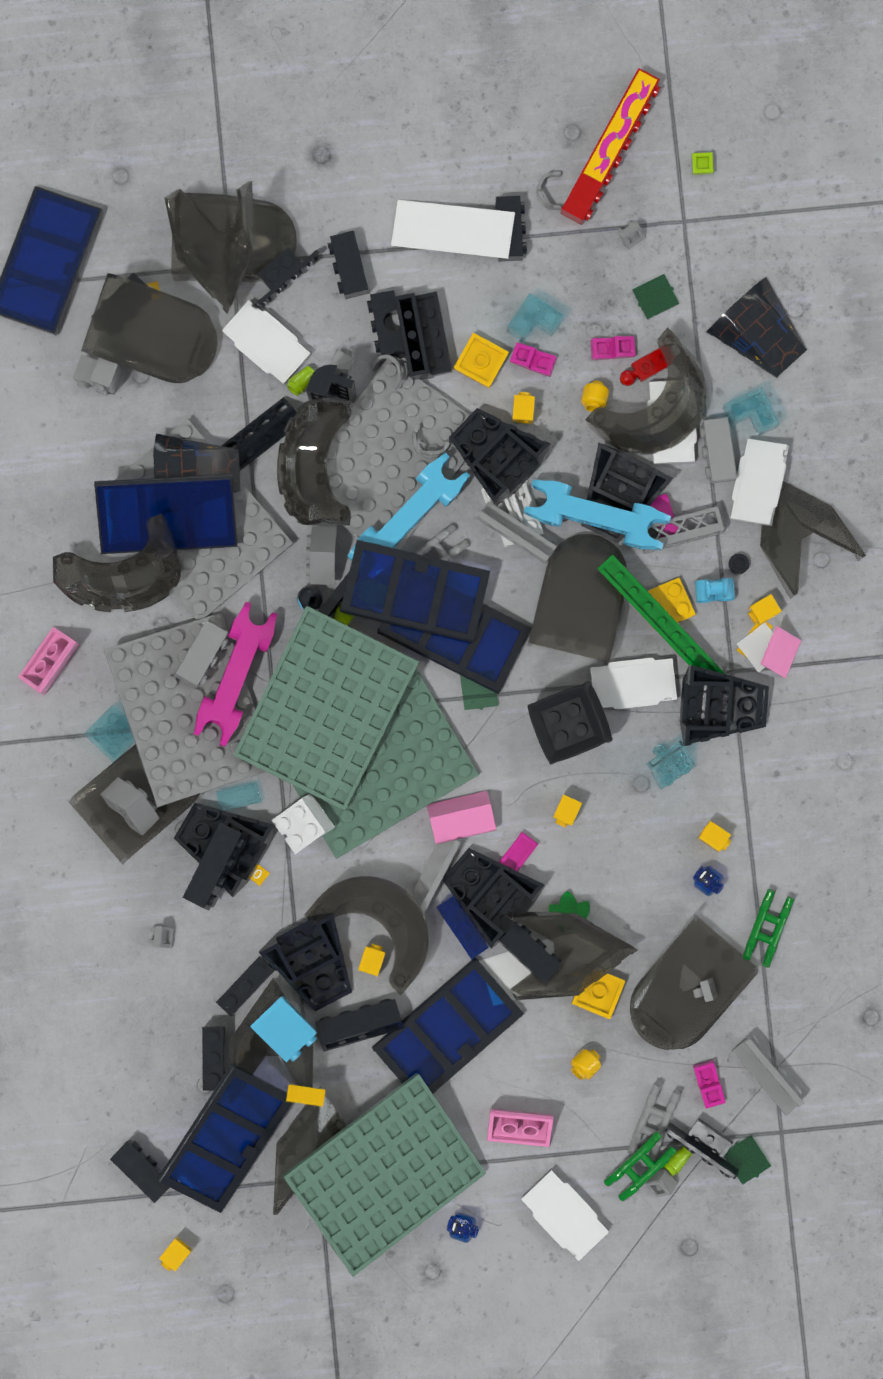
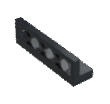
[221,397,303,471]

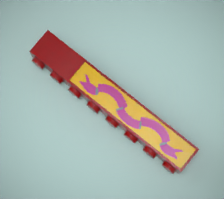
[560,68,661,225]

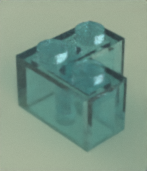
[507,293,564,343]
[723,387,780,436]

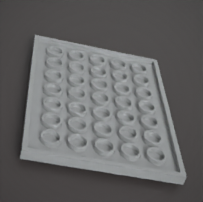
[292,359,470,550]
[93,419,293,620]
[104,613,266,808]

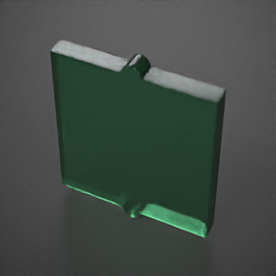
[632,274,679,320]
[460,670,498,710]
[724,1135,771,1185]

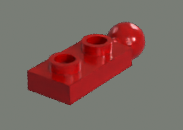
[619,344,677,386]

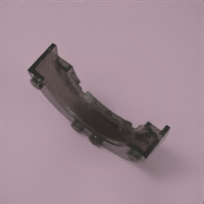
[585,327,707,455]
[277,397,351,525]
[53,513,181,612]
[304,876,429,995]

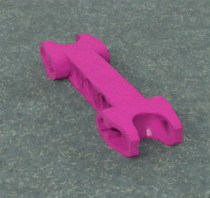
[193,602,277,747]

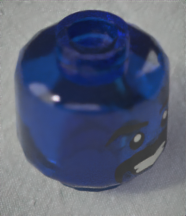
[693,866,725,896]
[447,1212,479,1243]

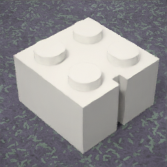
[272,794,335,854]

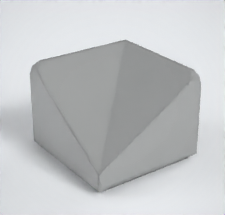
[330,350,356,375]
[645,1169,677,1197]

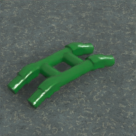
[743,889,795,968]
[604,1131,677,1201]

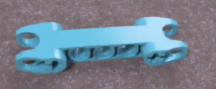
[347,452,470,580]
[524,480,671,551]

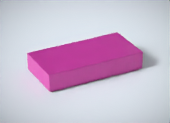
[499,832,538,871]

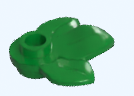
[549,891,590,933]

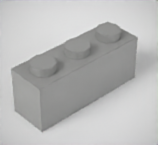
[699,417,737,484]
[174,620,228,688]

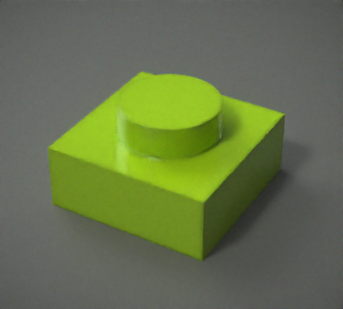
[691,152,714,175]

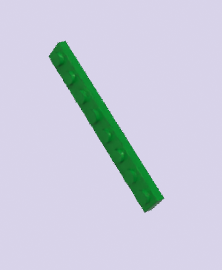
[597,554,725,674]

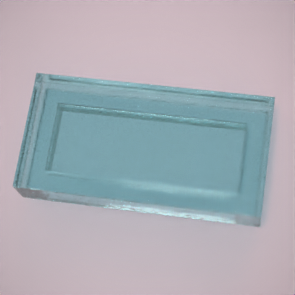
[216,782,261,811]

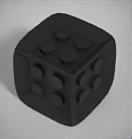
[527,681,613,765]

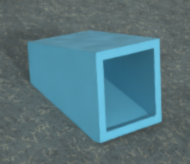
[250,996,317,1062]

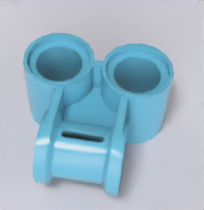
[695,578,735,603]

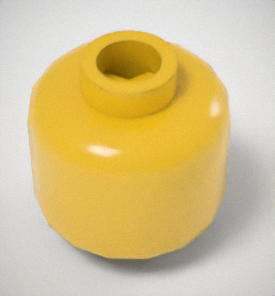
[581,380,609,413]
[571,1049,601,1080]

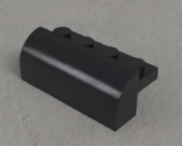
[394,291,453,380]
[306,365,357,411]

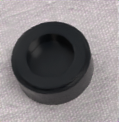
[728,554,749,575]

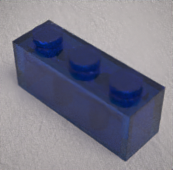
[436,896,489,960]

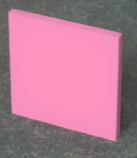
[761,626,801,678]

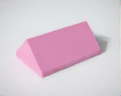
[18,627,80,696]
[427,791,496,844]
[487,1108,553,1147]

